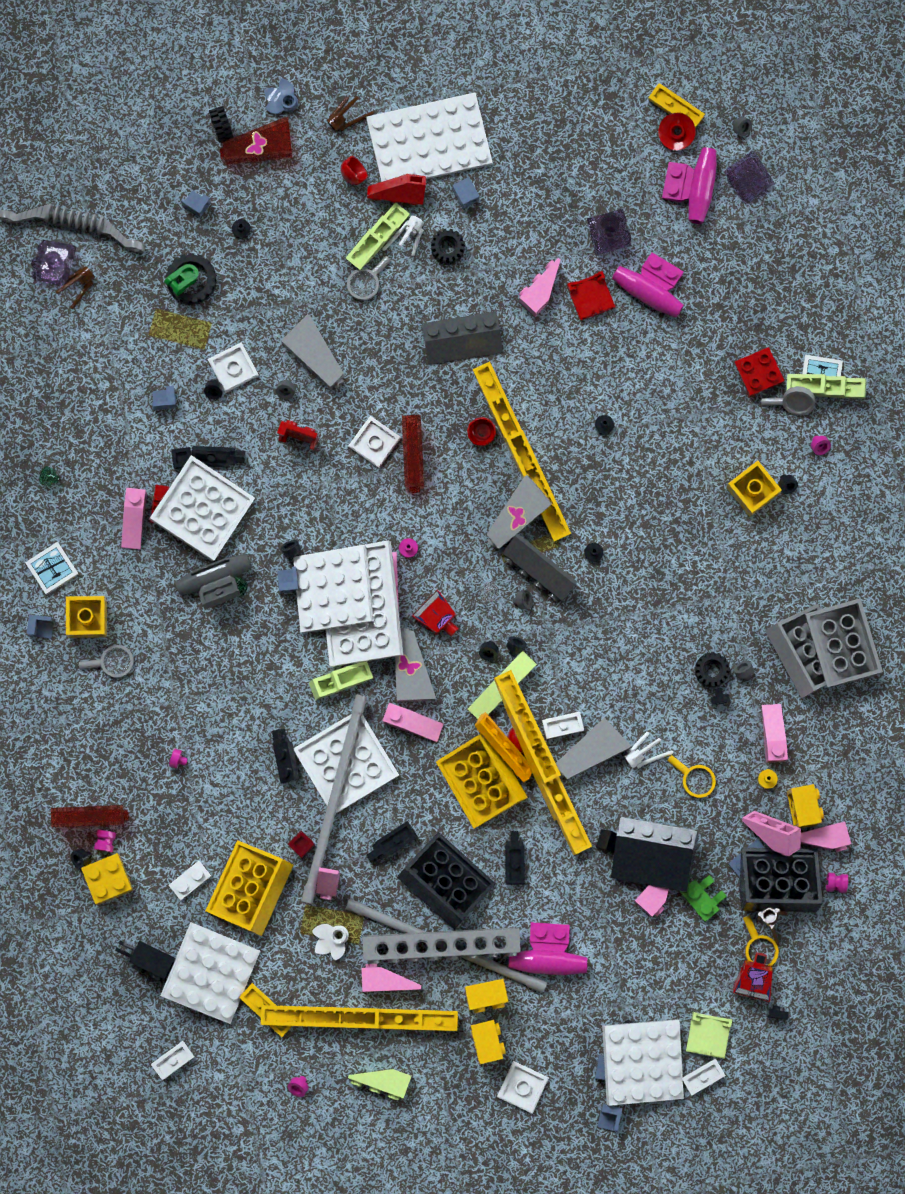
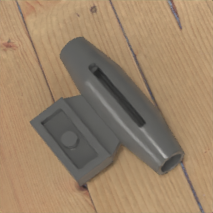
[175,554,252,609]

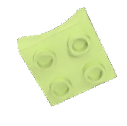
[686,1012,732,1059]

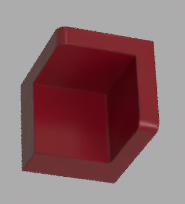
[288,831,315,859]

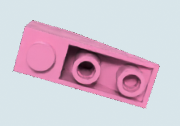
[519,258,560,317]

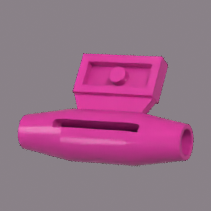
[662,148,717,224]
[612,252,684,318]
[508,922,588,975]

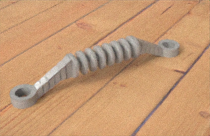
[0,204,146,253]

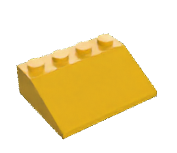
[436,734,528,829]
[205,840,294,936]

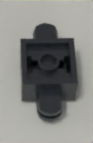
[115,940,176,982]

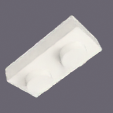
[542,712,584,740]
[169,861,211,900]
[151,1041,195,1080]
[682,1058,725,1096]

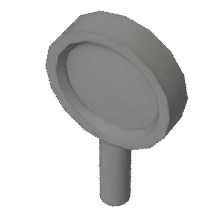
[761,386,815,416]

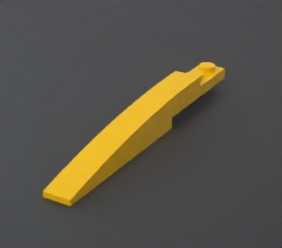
[472,362,571,541]
[494,670,592,855]
[261,1005,458,1031]

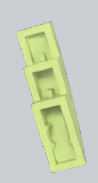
[346,203,410,270]
[787,374,867,399]
[468,651,537,719]

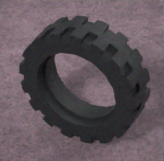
[166,253,217,305]

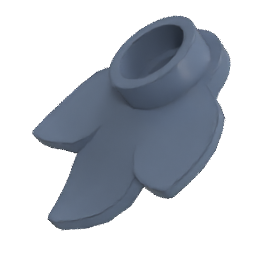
[264,78,298,114]

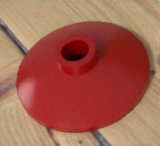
[658,112,696,150]

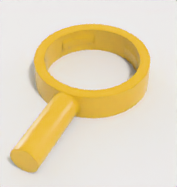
[667,755,716,798]
[743,915,779,966]

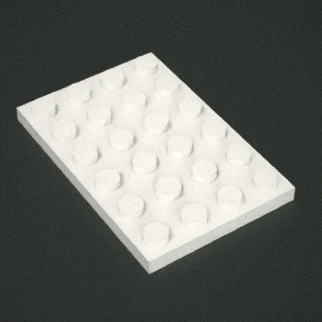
[366,93,493,182]
[326,541,403,667]

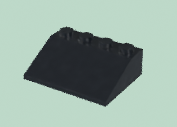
[611,817,699,892]
[397,832,496,930]
[740,847,823,912]

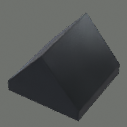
[596,829,617,853]

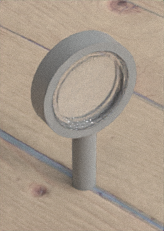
[347,256,391,301]
[79,645,134,678]

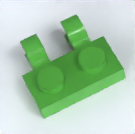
[680,875,727,922]

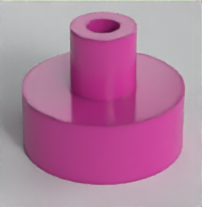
[811,436,831,455]
[399,538,418,558]
[169,748,188,769]
[288,1076,309,1097]

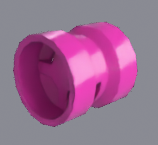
[94,830,116,852]
[826,872,848,894]

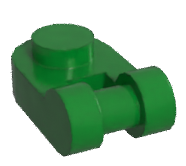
[164,264,199,296]

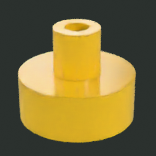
[758,769,778,789]

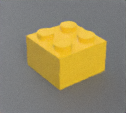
[726,461,782,517]
[66,596,107,638]
[787,784,824,828]
[81,853,134,905]
[464,979,508,1014]
[470,1020,506,1064]

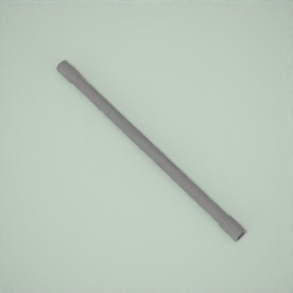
[301,694,367,904]
[345,898,547,993]

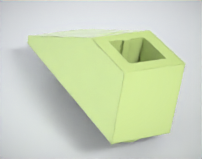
[348,1069,411,1100]

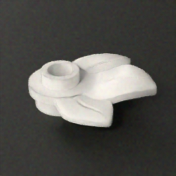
[312,924,349,960]

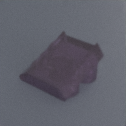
[724,151,775,204]
[587,209,632,256]
[31,239,77,286]

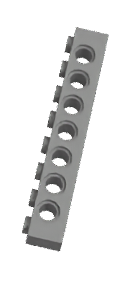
[362,927,521,964]

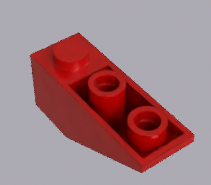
[367,174,426,205]

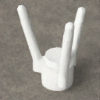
[382,216,424,256]
[624,732,673,769]

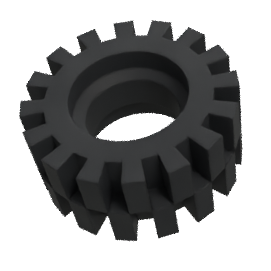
[209,106,234,143]
[431,229,465,265]
[694,652,730,688]

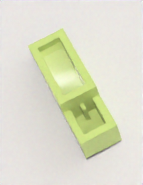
[309,661,373,701]

